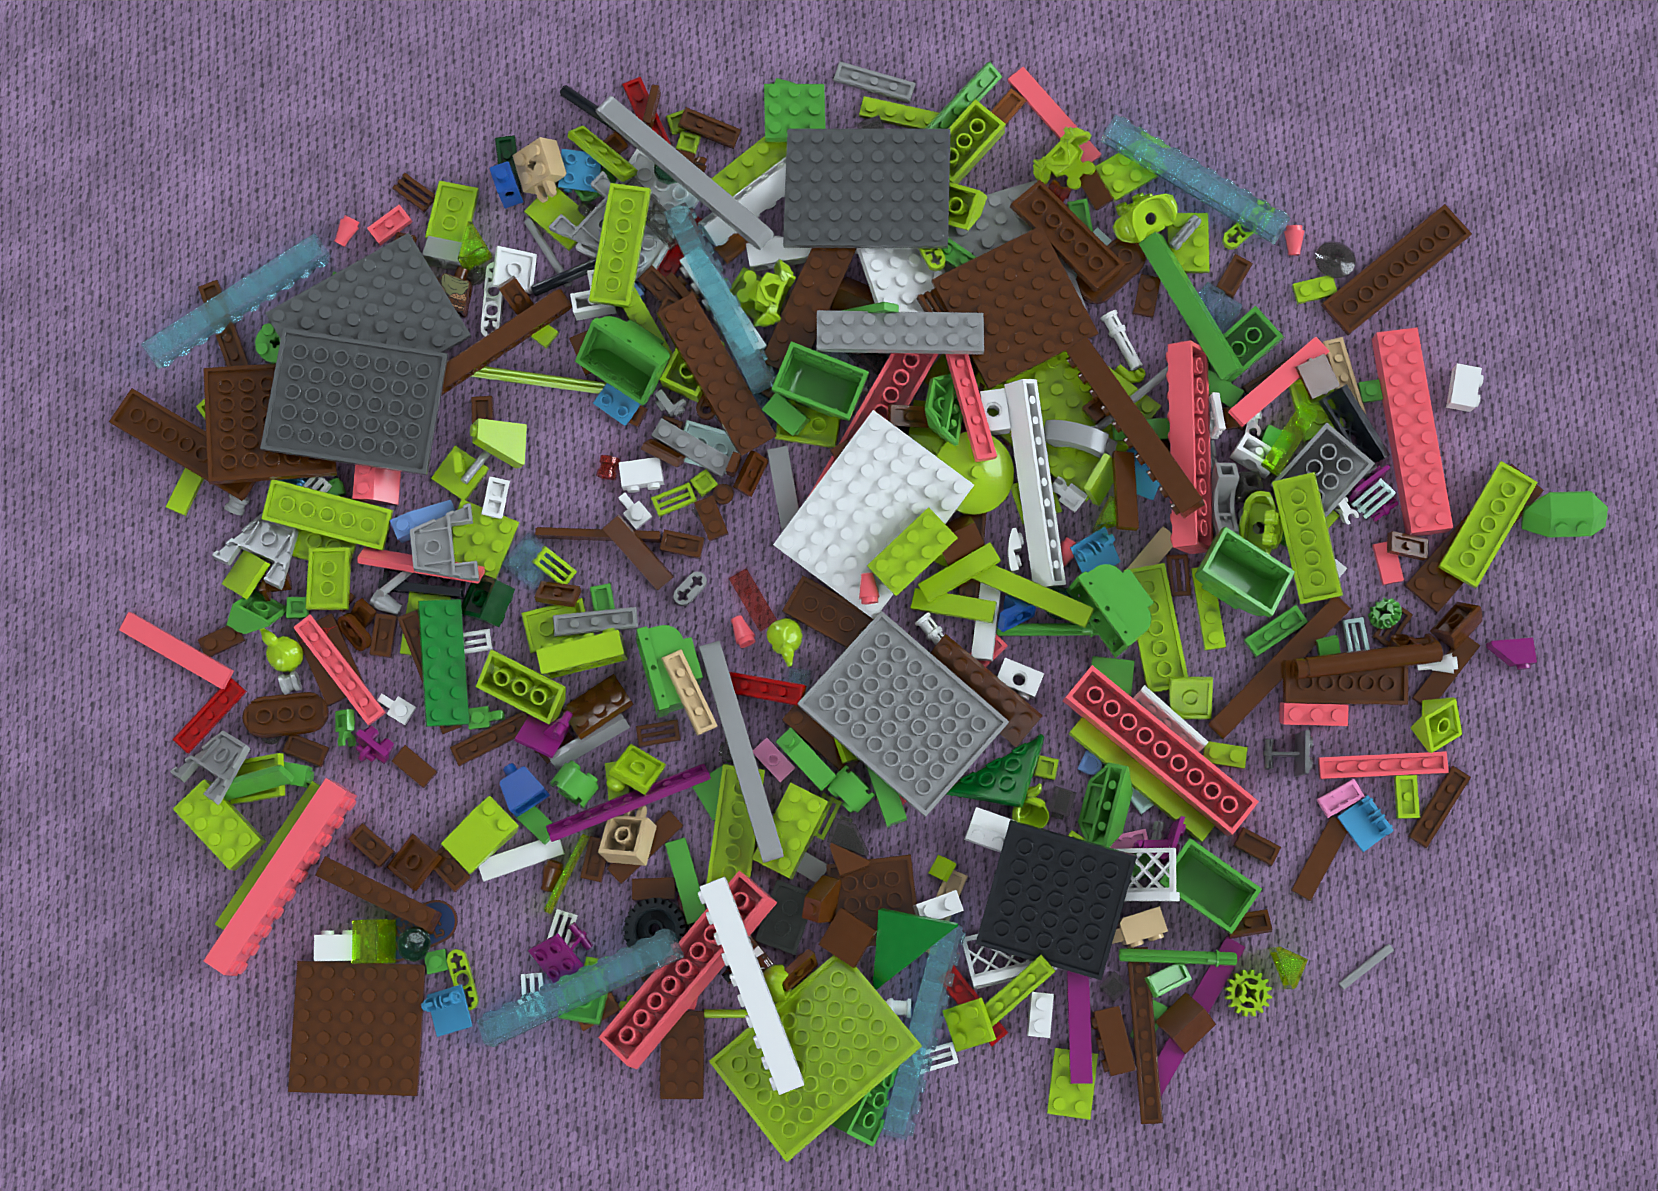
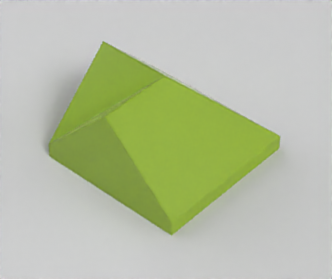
[1410,697,1462,753]

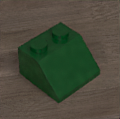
[461,577,515,627]

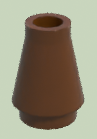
[540,859,564,892]

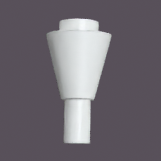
[1417,653,1458,674]

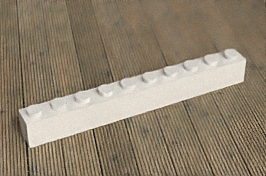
[1004,379,1066,588]
[698,877,804,1095]

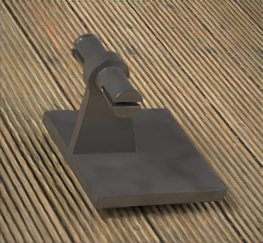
[1263,730,1313,777]

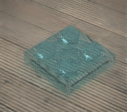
[502,533,558,590]

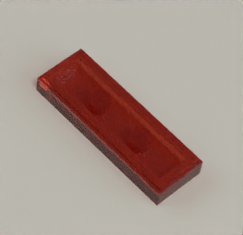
[729,568,777,632]

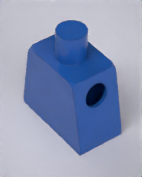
[489,161,524,209]
[500,763,550,818]

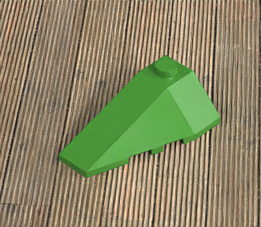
[831,1068,897,1147]

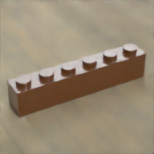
[315,856,442,933]

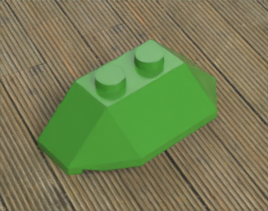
[925,374,963,446]
[1521,491,1608,537]
[1078,762,1133,848]

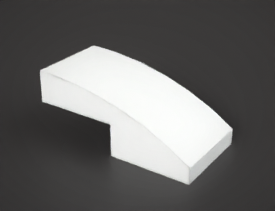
[481,477,510,519]

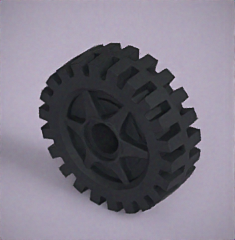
[623,898,688,962]

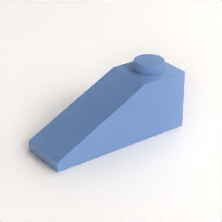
[390,500,456,543]

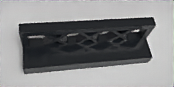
[1318,384,1390,463]
[378,568,466,599]

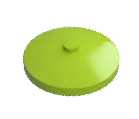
[935,432,1014,515]

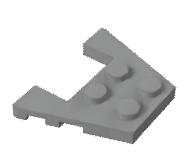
[549,171,610,250]
[410,503,480,581]
[212,513,299,590]
[170,731,250,805]

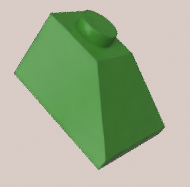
[226,590,287,634]

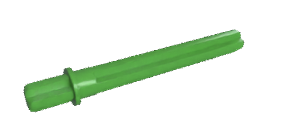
[996,623,1098,638]
[1119,948,1237,967]

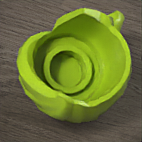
[767,618,803,667]
[259,628,303,673]
[1012,783,1049,828]
[763,965,791,1002]

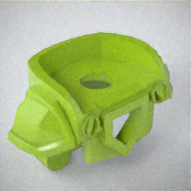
[1032,127,1096,190]
[1113,193,1178,243]
[735,259,796,327]
[1239,491,1283,555]

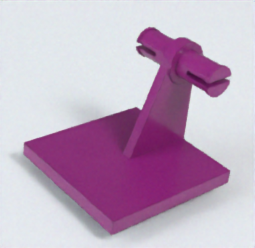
[1348,464,1399,522]
[514,711,573,759]
[1132,816,1186,865]
[528,922,593,984]

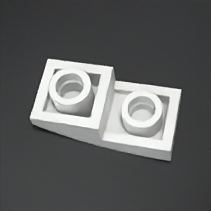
[1007,528,1024,574]

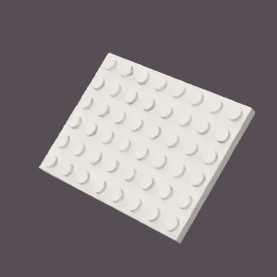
[773,410,974,619]

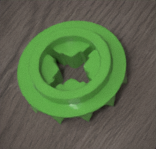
[1368,597,1402,629]

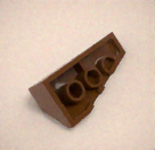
[782,705,860,772]

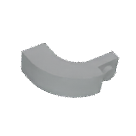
[1044,420,1117,458]
[1211,463,1239,535]

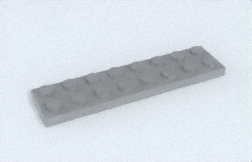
[817,310,984,354]

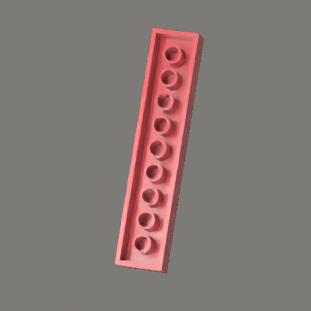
[1372,327,1453,536]
[1166,340,1213,554]
[806,353,938,500]
[1062,665,1259,837]
[203,778,357,976]
[598,871,777,1069]

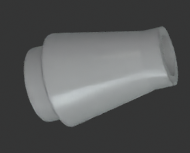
[369,589,402,616]

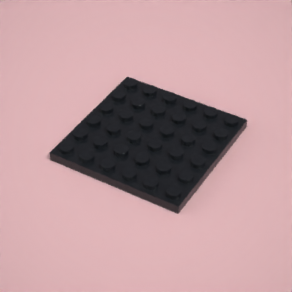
[975,820,1137,980]

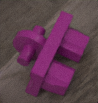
[356,725,394,764]

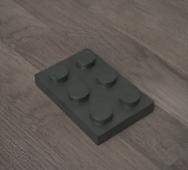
[755,880,809,955]

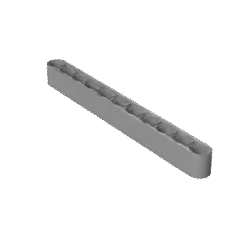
[596,95,774,250]
[699,641,784,863]

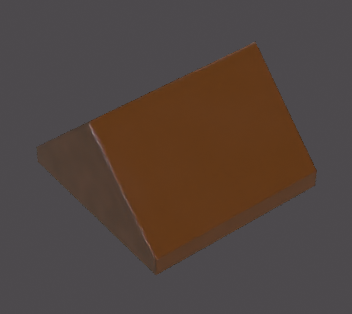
[830,276,875,311]
[942,514,985,566]
[1430,602,1483,651]
[829,843,871,878]
[1155,992,1216,1054]

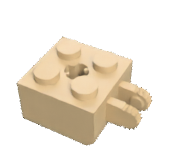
[512,137,566,203]
[598,805,657,866]
[1112,906,1168,948]

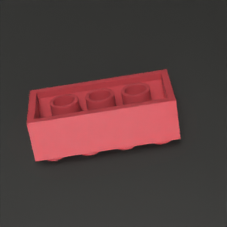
[352,465,401,505]

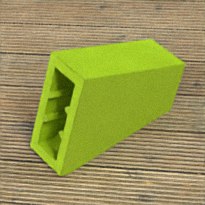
[470,418,527,468]

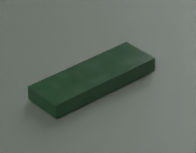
[495,135,522,196]

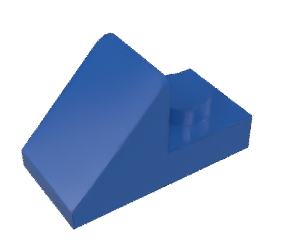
[997,595,1036,632]

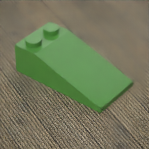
[1208,306,1285,383]

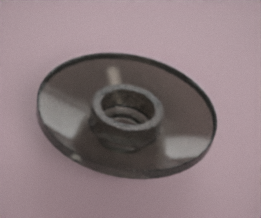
[1315,241,1356,278]

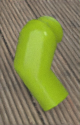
[1114,364,1146,383]

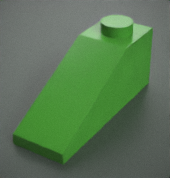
[776,727,837,791]

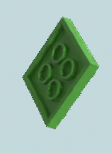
[764,84,825,142]

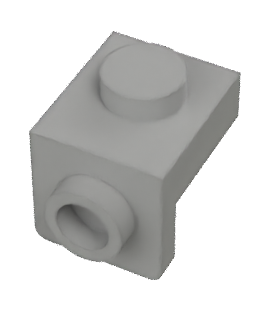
[655,389,687,417]

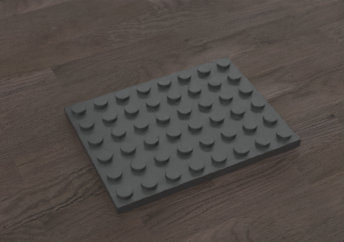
[783,129,950,249]
[265,233,471,353]
[260,328,448,475]

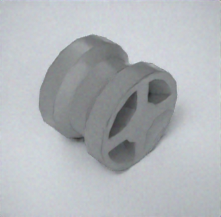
[224,494,250,516]
[278,670,302,695]

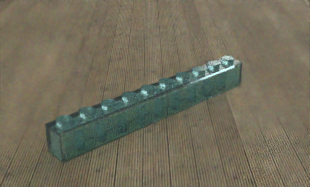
[1100,114,1291,245]
[664,202,776,395]
[141,233,331,369]
[882,926,966,1140]
[477,929,684,1047]

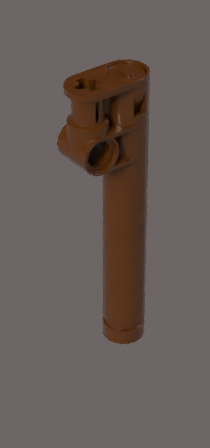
[1292,633,1443,680]

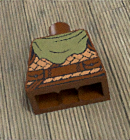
[439,266,473,318]

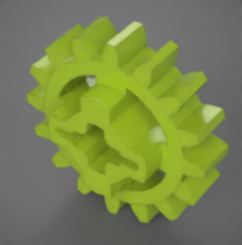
[1224,969,1272,1017]

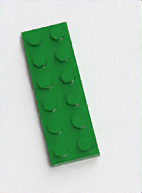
[418,599,469,727]

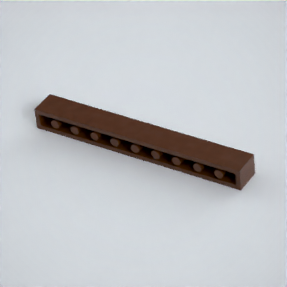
[1066,336,1205,518]

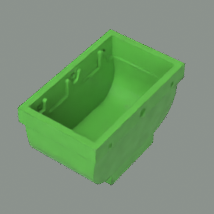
[575,316,670,406]
[772,341,869,421]
[1195,526,1295,617]
[1066,564,1154,658]
[635,625,703,718]
[1159,838,1262,934]

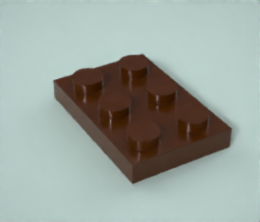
[562,674,634,740]

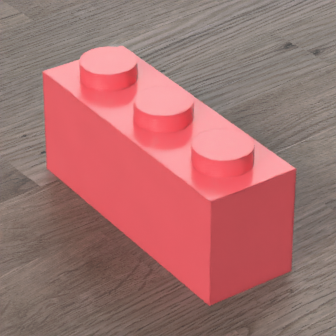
[1279,702,1348,726]

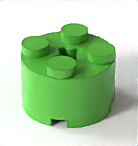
[255,323,281,364]
[549,760,599,809]
[827,765,876,813]

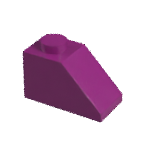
[1486,637,1537,670]

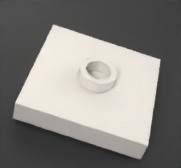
[491,246,537,294]

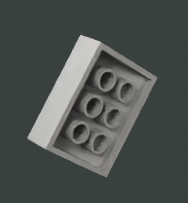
[1269,423,1375,518]

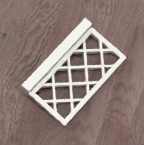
[1116,848,1180,901]
[961,934,1057,990]

